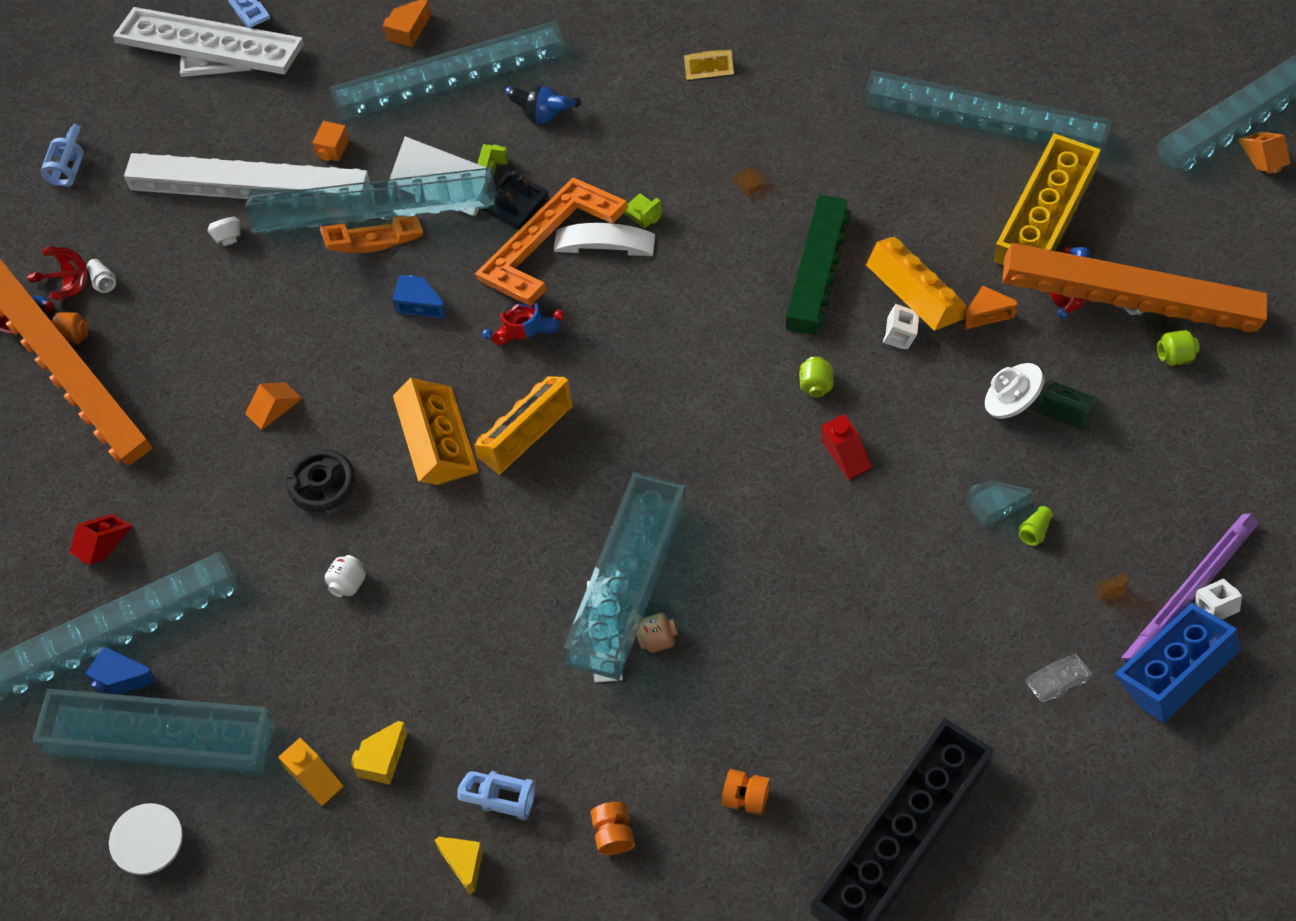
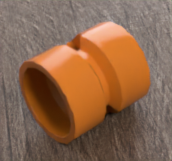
[721,769,770,816]
[590,802,635,855]

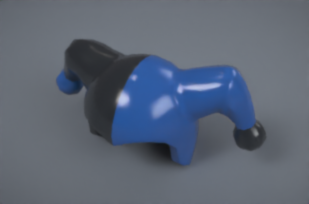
[505,86,581,124]

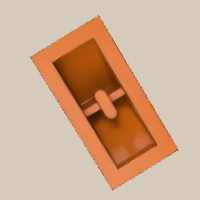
[964,285,1017,329]
[245,382,302,430]

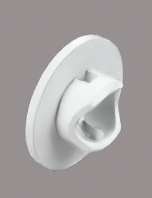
[985,363,1044,419]
[109,803,183,875]

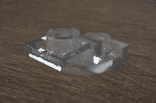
[1025,654,1093,702]

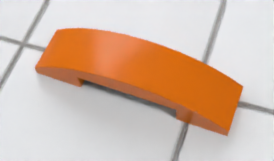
[320,214,423,253]

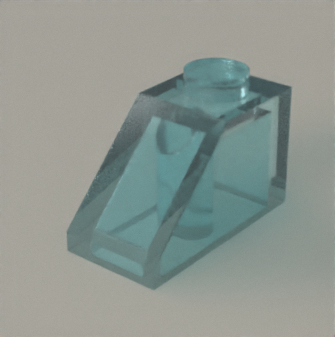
[966,480,1032,528]

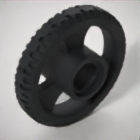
[286,449,356,513]

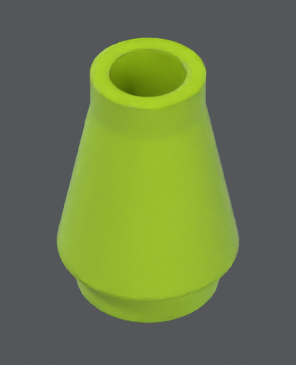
[1018,506,1053,546]

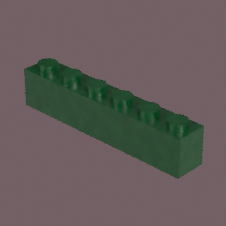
[786,194,851,335]

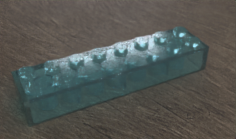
[564,472,685,680]
[32,689,275,774]

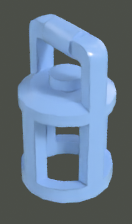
[40,124,84,187]
[457,771,536,820]

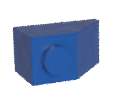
[392,275,446,319]
[85,647,156,695]

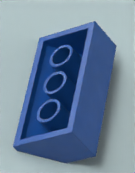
[1115,603,1241,723]

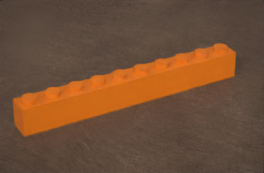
[1002,243,1267,332]
[0,259,153,467]

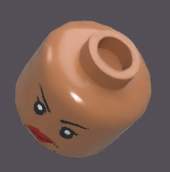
[635,613,679,653]

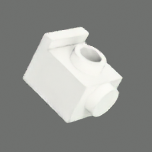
[883,304,919,349]
[1195,579,1242,620]

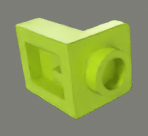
[478,144,509,174]
[624,193,662,228]

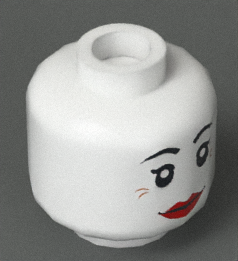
[325,555,366,597]

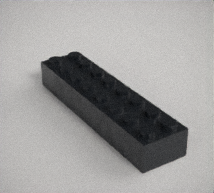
[811,717,994,921]

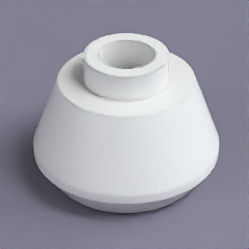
[208,217,241,246]

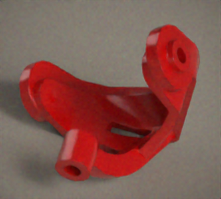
[28,246,87,301]

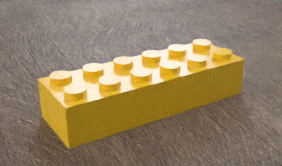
[994,133,1101,265]

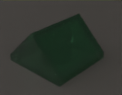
[1035,379,1100,431]

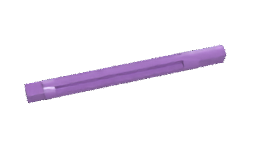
[1121,513,1259,664]

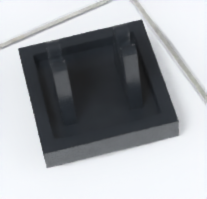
[480,170,549,230]

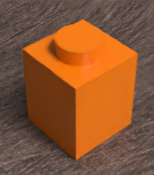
[312,121,349,162]

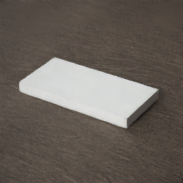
[388,137,492,216]

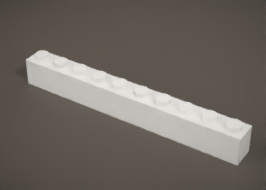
[124,153,371,208]

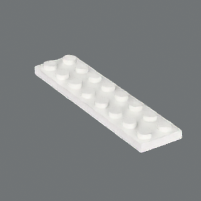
[113,7,304,75]

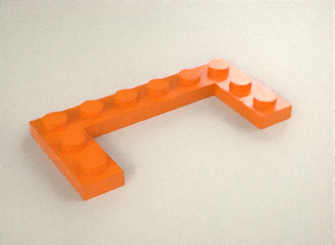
[475,178,629,306]

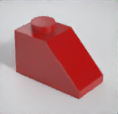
[821,414,872,480]
[69,514,132,565]

